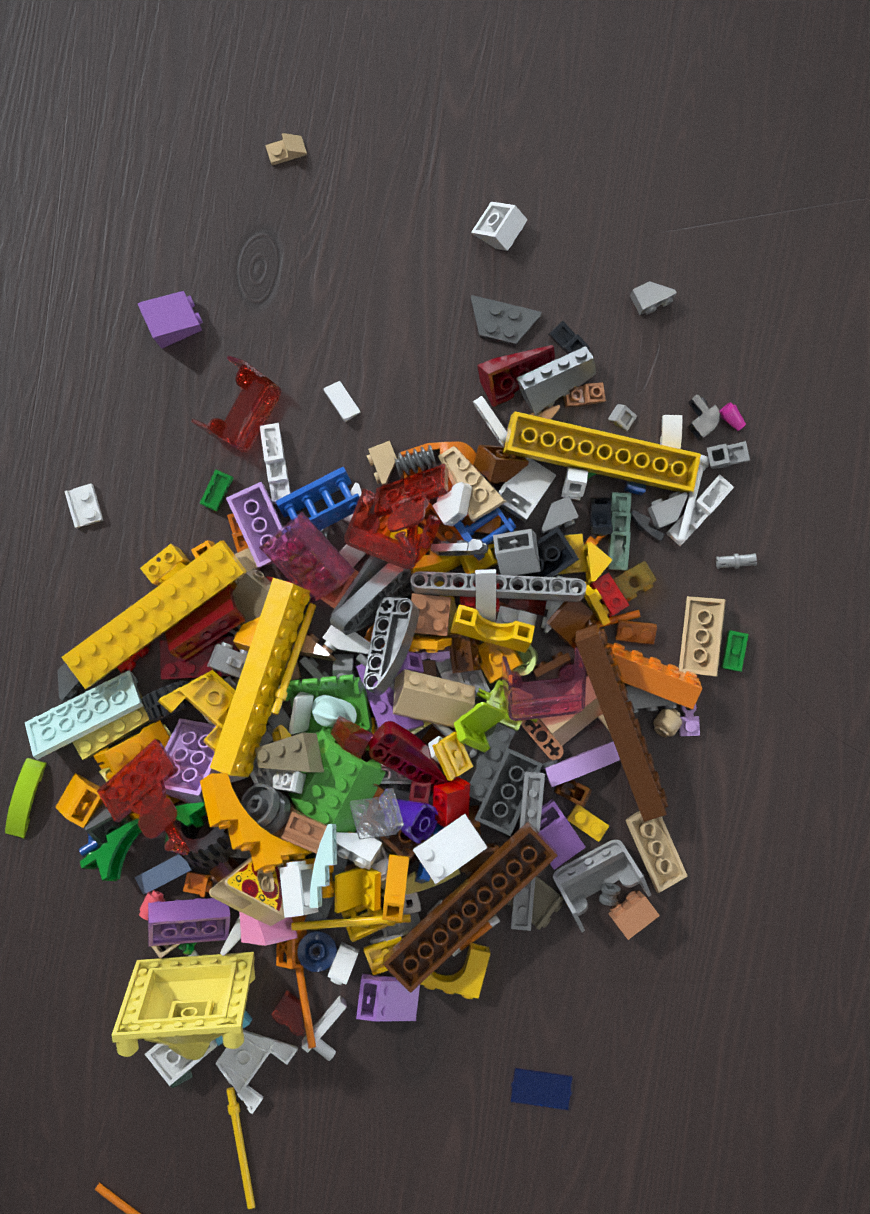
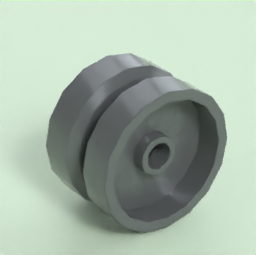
[240,783,291,834]

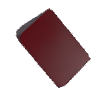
[409,781,431,804]

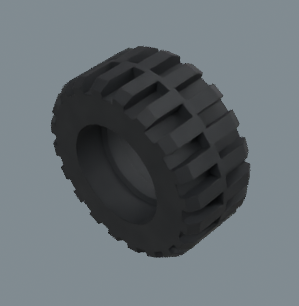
[168,802,237,868]

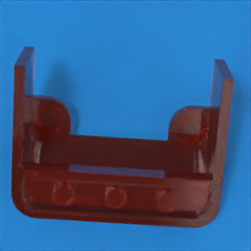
[191,355,281,452]
[344,488,442,569]

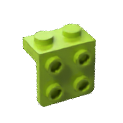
[453,702,506,753]

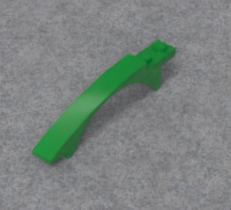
[80,802,207,881]

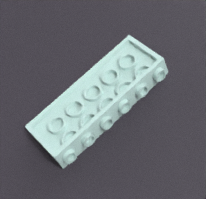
[25,670,143,760]

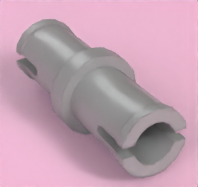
[716,553,757,569]

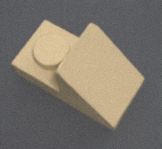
[265,133,307,165]

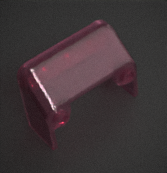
[502,648,586,721]

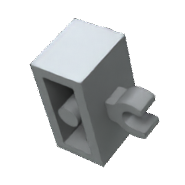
[207,642,248,679]

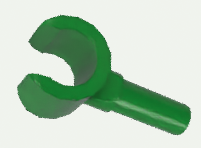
[179,942,197,955]

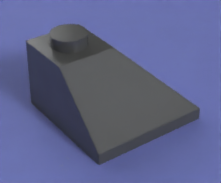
[85,796,132,847]

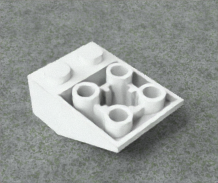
[498,457,556,522]

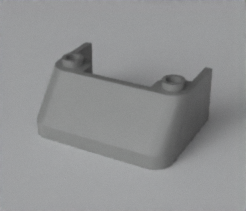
[553,840,651,932]

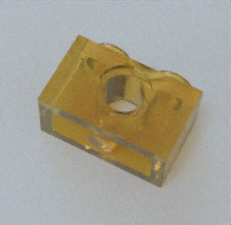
[613,561,657,602]

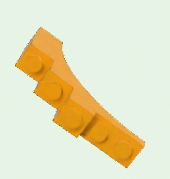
[200,773,312,873]

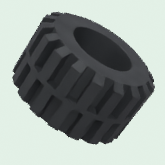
[141,681,193,722]

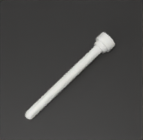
[678,455,709,542]

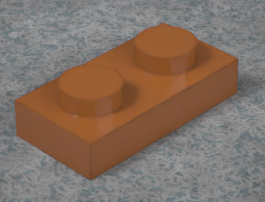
[615,619,657,644]

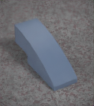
[135,854,194,895]

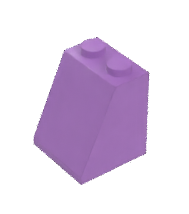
[138,291,203,349]

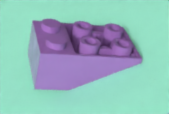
[540,799,585,870]
[356,973,420,1021]

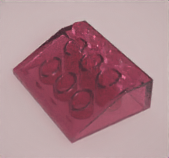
[259,512,355,604]

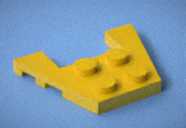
[158,670,236,752]

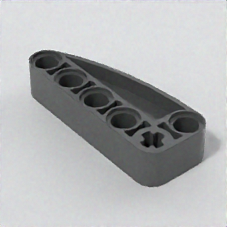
[330,560,413,635]
[363,597,420,696]

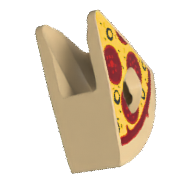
[209,857,285,926]

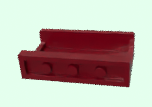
[165,585,245,662]

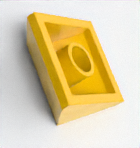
[584,542,612,585]

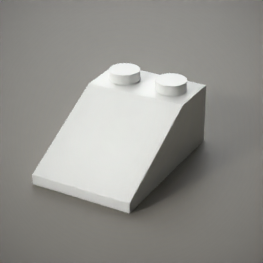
[322,625,371,655]
[413,814,487,884]
[145,1040,218,1086]

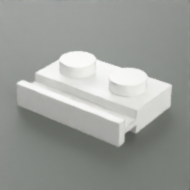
[65,484,104,528]

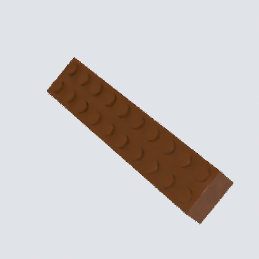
[576,624,669,822]
[383,821,558,993]

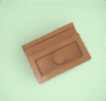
[281,810,327,854]

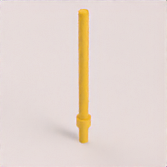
[271,603,316,715]
[291,914,411,931]
[227,1087,255,1209]

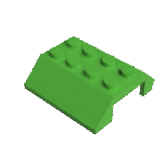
[286,674,372,752]
[289,728,386,833]

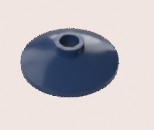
[297,931,337,972]

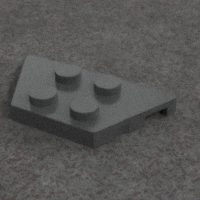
[471,295,542,346]

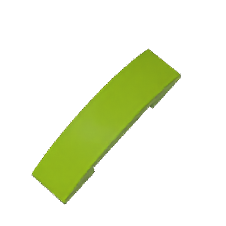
[5,758,46,838]

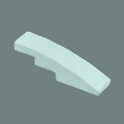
[310,824,337,908]

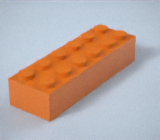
[582,643,702,709]

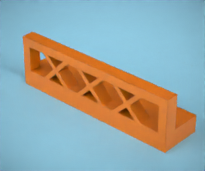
[276,915,307,969]

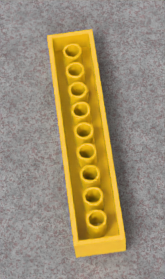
[503,412,701,493]
[61,541,247,689]
[210,578,310,777]

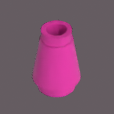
[719,402,746,431]

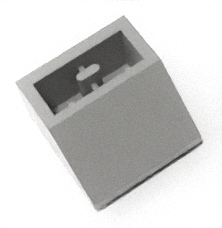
[493,529,541,576]

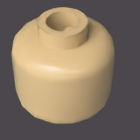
[653,708,682,738]

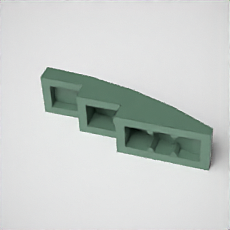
[608,492,632,570]

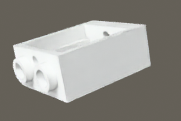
[279,860,318,918]

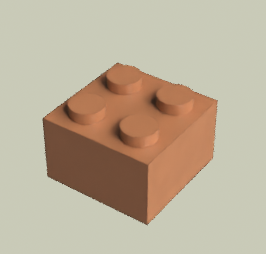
[411,593,451,637]
[608,890,660,940]

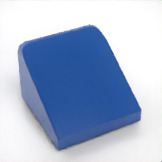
[624,481,646,495]

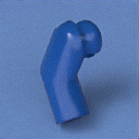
[79,834,99,857]

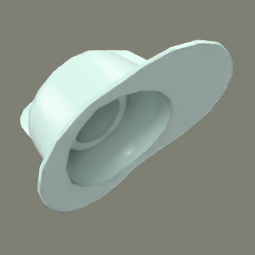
[312,695,357,730]

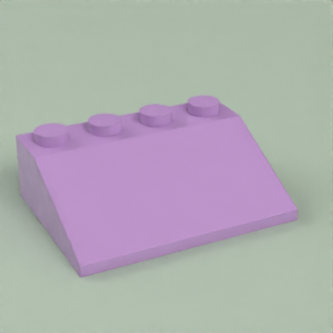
[147,719,222,803]

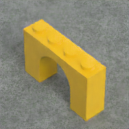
[420,943,490,999]

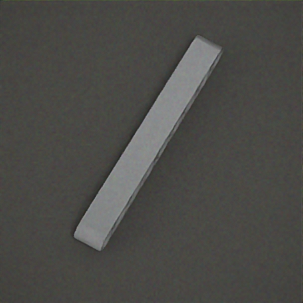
[411,571,587,602]

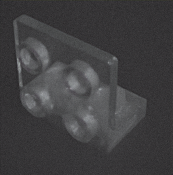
[350,788,404,840]

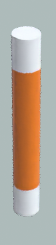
[452,915,500,957]

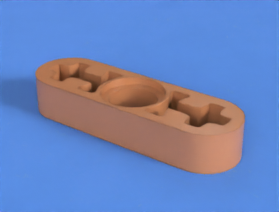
[521,719,563,760]

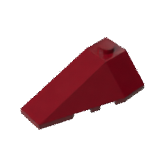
[477,345,555,407]

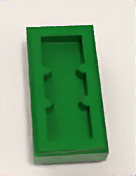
[199,469,234,512]

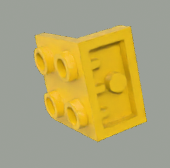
[335,867,381,913]

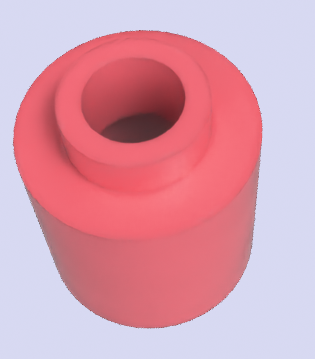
[139,890,166,920]

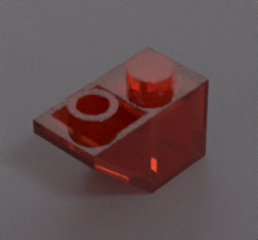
[271,990,306,1037]

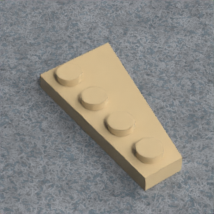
[438,446,507,522]

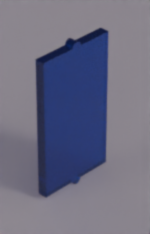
[511,1068,572,1110]

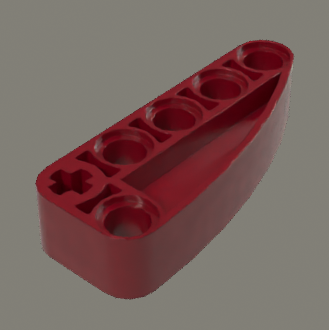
[369,721,450,792]

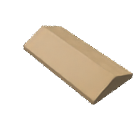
[679,596,726,676]
[539,676,602,746]
[625,811,687,893]

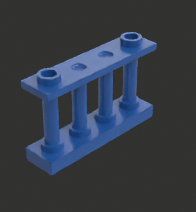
[275,466,365,543]
[435,491,517,561]

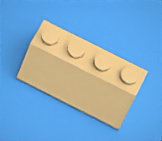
[393,669,475,728]

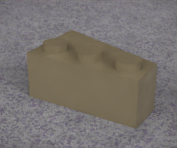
[255,733,324,772]

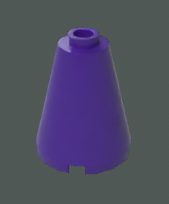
[383,798,438,843]

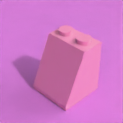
[239,911,297,946]

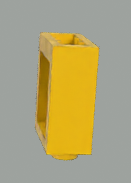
[140,544,190,586]

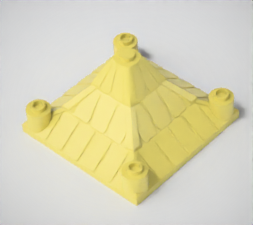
[112,952,255,1060]

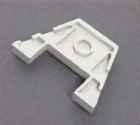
[216,1030,298,1114]

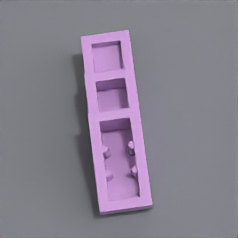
[544,742,620,787]

